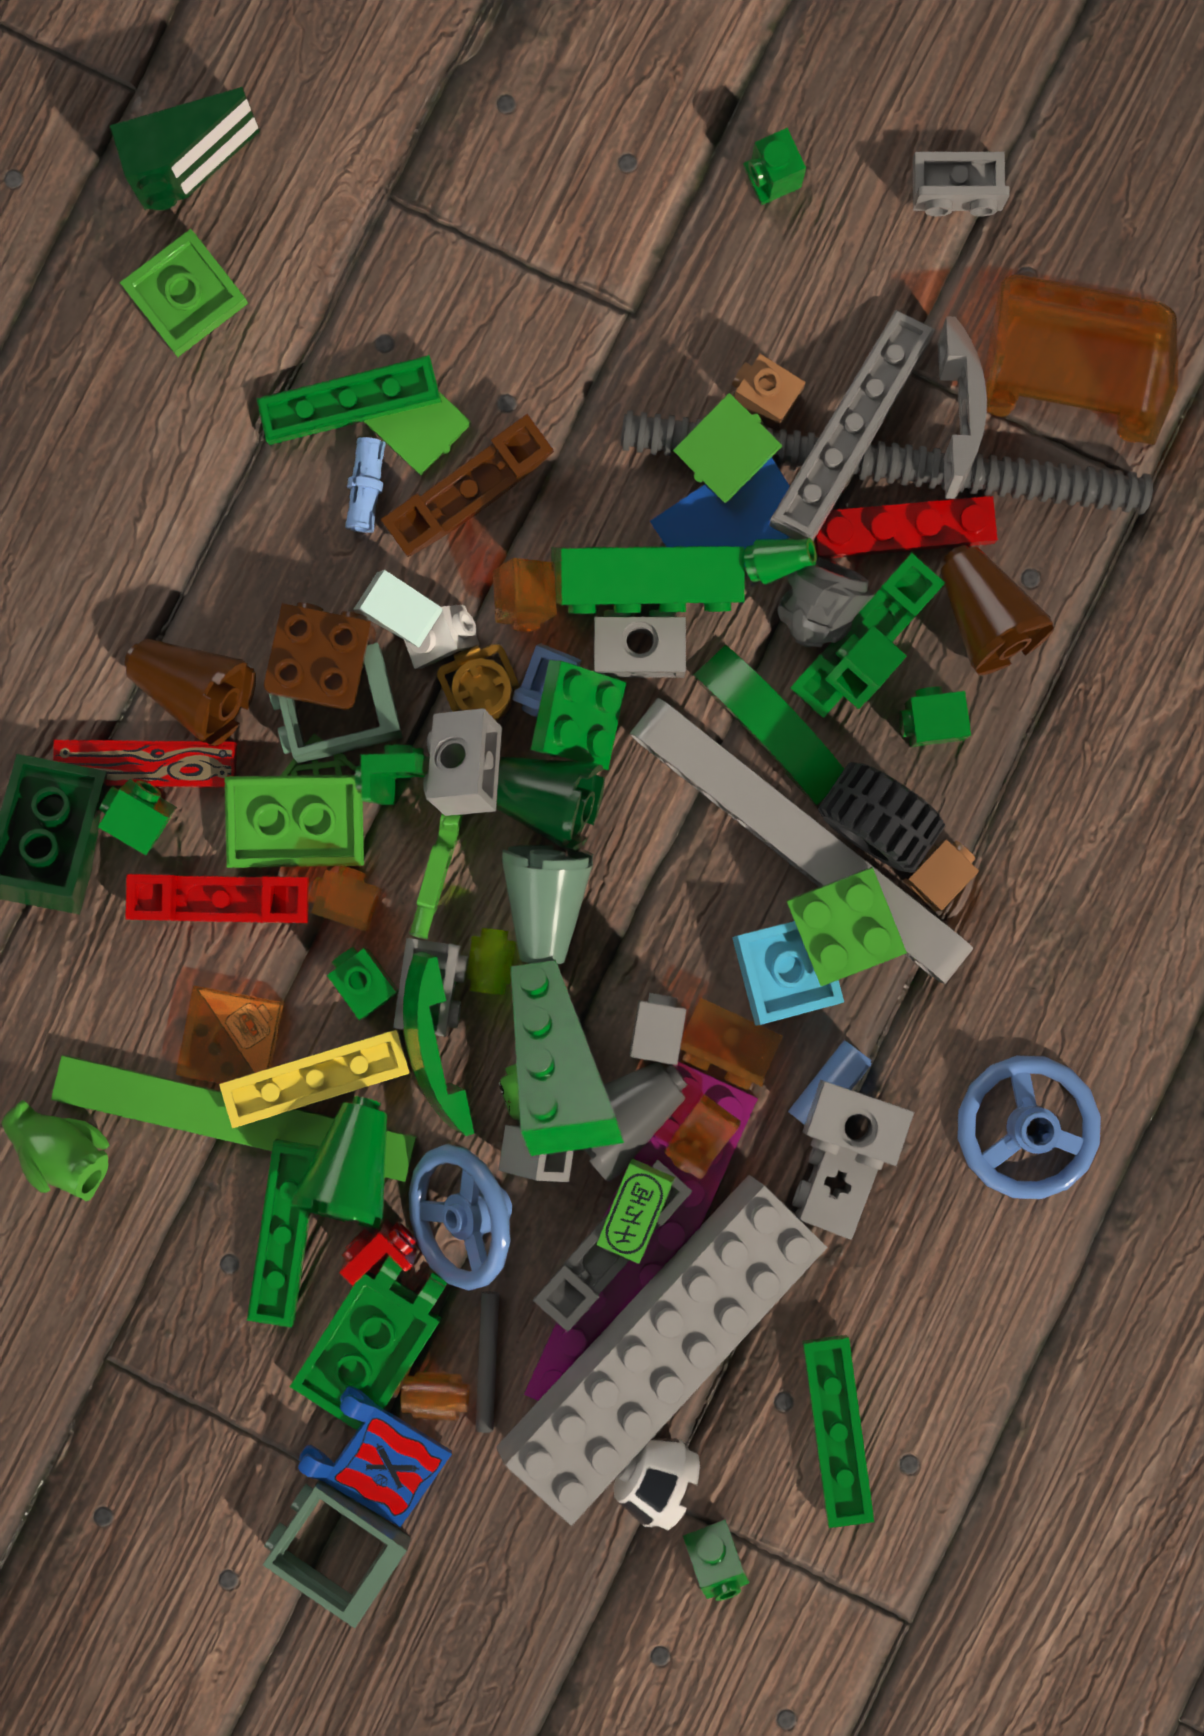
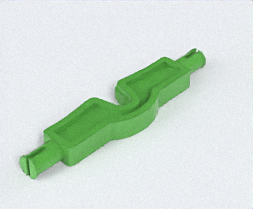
[409,759,464,939]

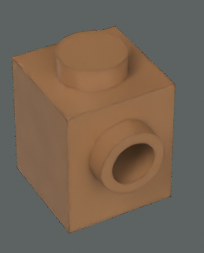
[732,354,806,431]
[902,839,979,912]

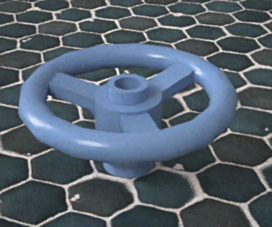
[957,1055,1101,1199]
[408,1144,512,1290]

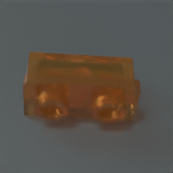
[680,998,783,1091]

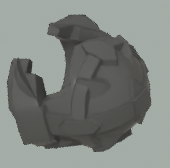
[778,557,875,648]

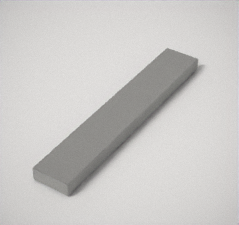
[769,310,935,541]

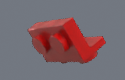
[339,1218,417,1286]

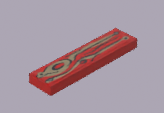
[53,740,237,788]

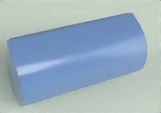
[788,1040,872,1125]

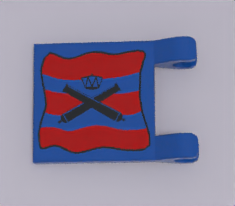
[298,1386,452,1527]

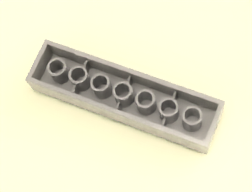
[496,1175,827,1526]

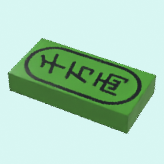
[596,1158,675,1264]

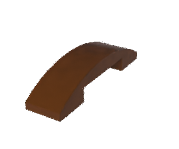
[381,414,554,557]

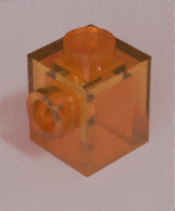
[493,558,557,631]
[308,865,383,931]

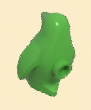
[2,1100,109,1202]

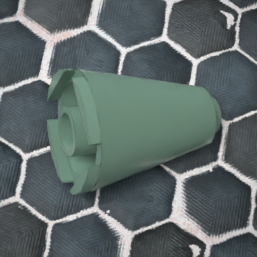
[502,845,593,964]

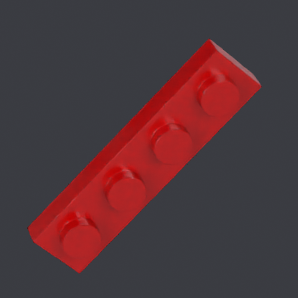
[815,496,998,559]

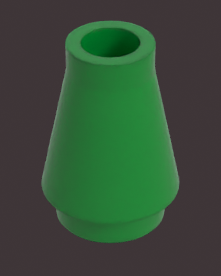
[744,538,817,584]

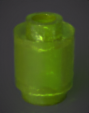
[466,928,517,995]

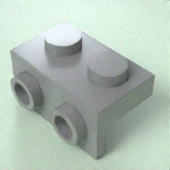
[913,152,1009,217]
[393,938,468,1037]

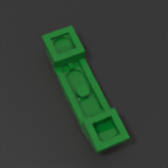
[789,553,945,718]
[693,645,844,806]
[403,952,474,1136]

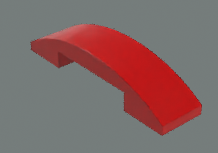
[125,874,309,923]

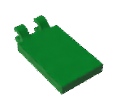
[290,1256,447,1430]

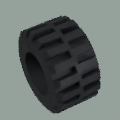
[818,762,945,872]

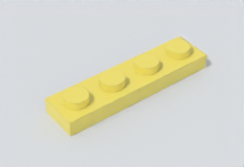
[219,1030,410,1129]

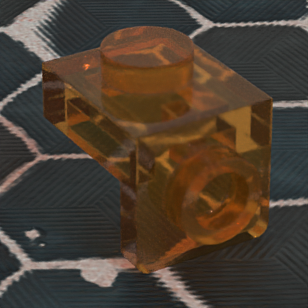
[664,1094,741,1179]

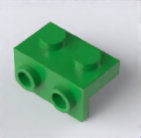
[355,745,430,805]

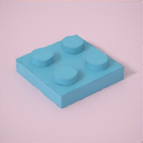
[732,921,844,1026]

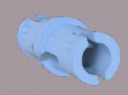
[345,437,386,533]

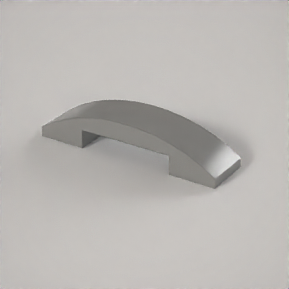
[938,316,987,499]

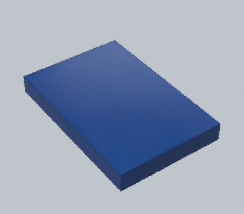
[650,457,790,548]

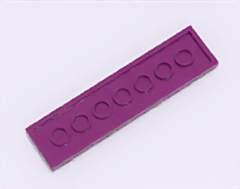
[524,1061,758,1401]

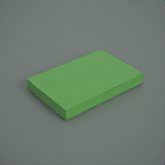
[225,775,364,868]

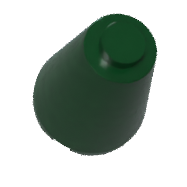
[496,757,605,853]

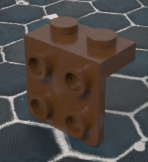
[264,602,377,710]

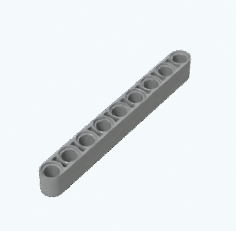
[629,698,973,985]

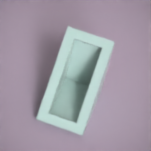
[353,570,443,648]

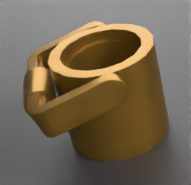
[437,644,520,721]

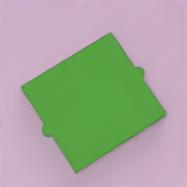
[364,392,472,476]
[673,393,782,504]

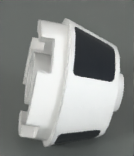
[614,1437,700,1530]

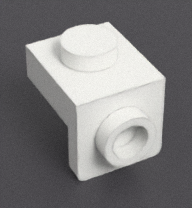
[404,605,479,669]

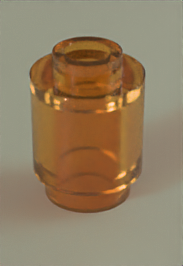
[401,1371,470,1421]

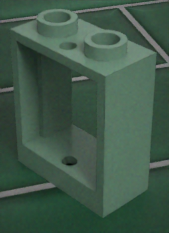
[269,643,403,764]
[263,1480,411,1628]

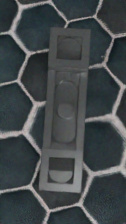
[533,1160,692,1332]

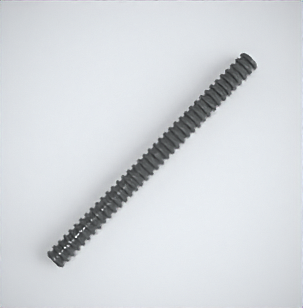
[621,410,1153,514]

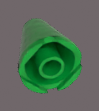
[290,1096,387,1229]

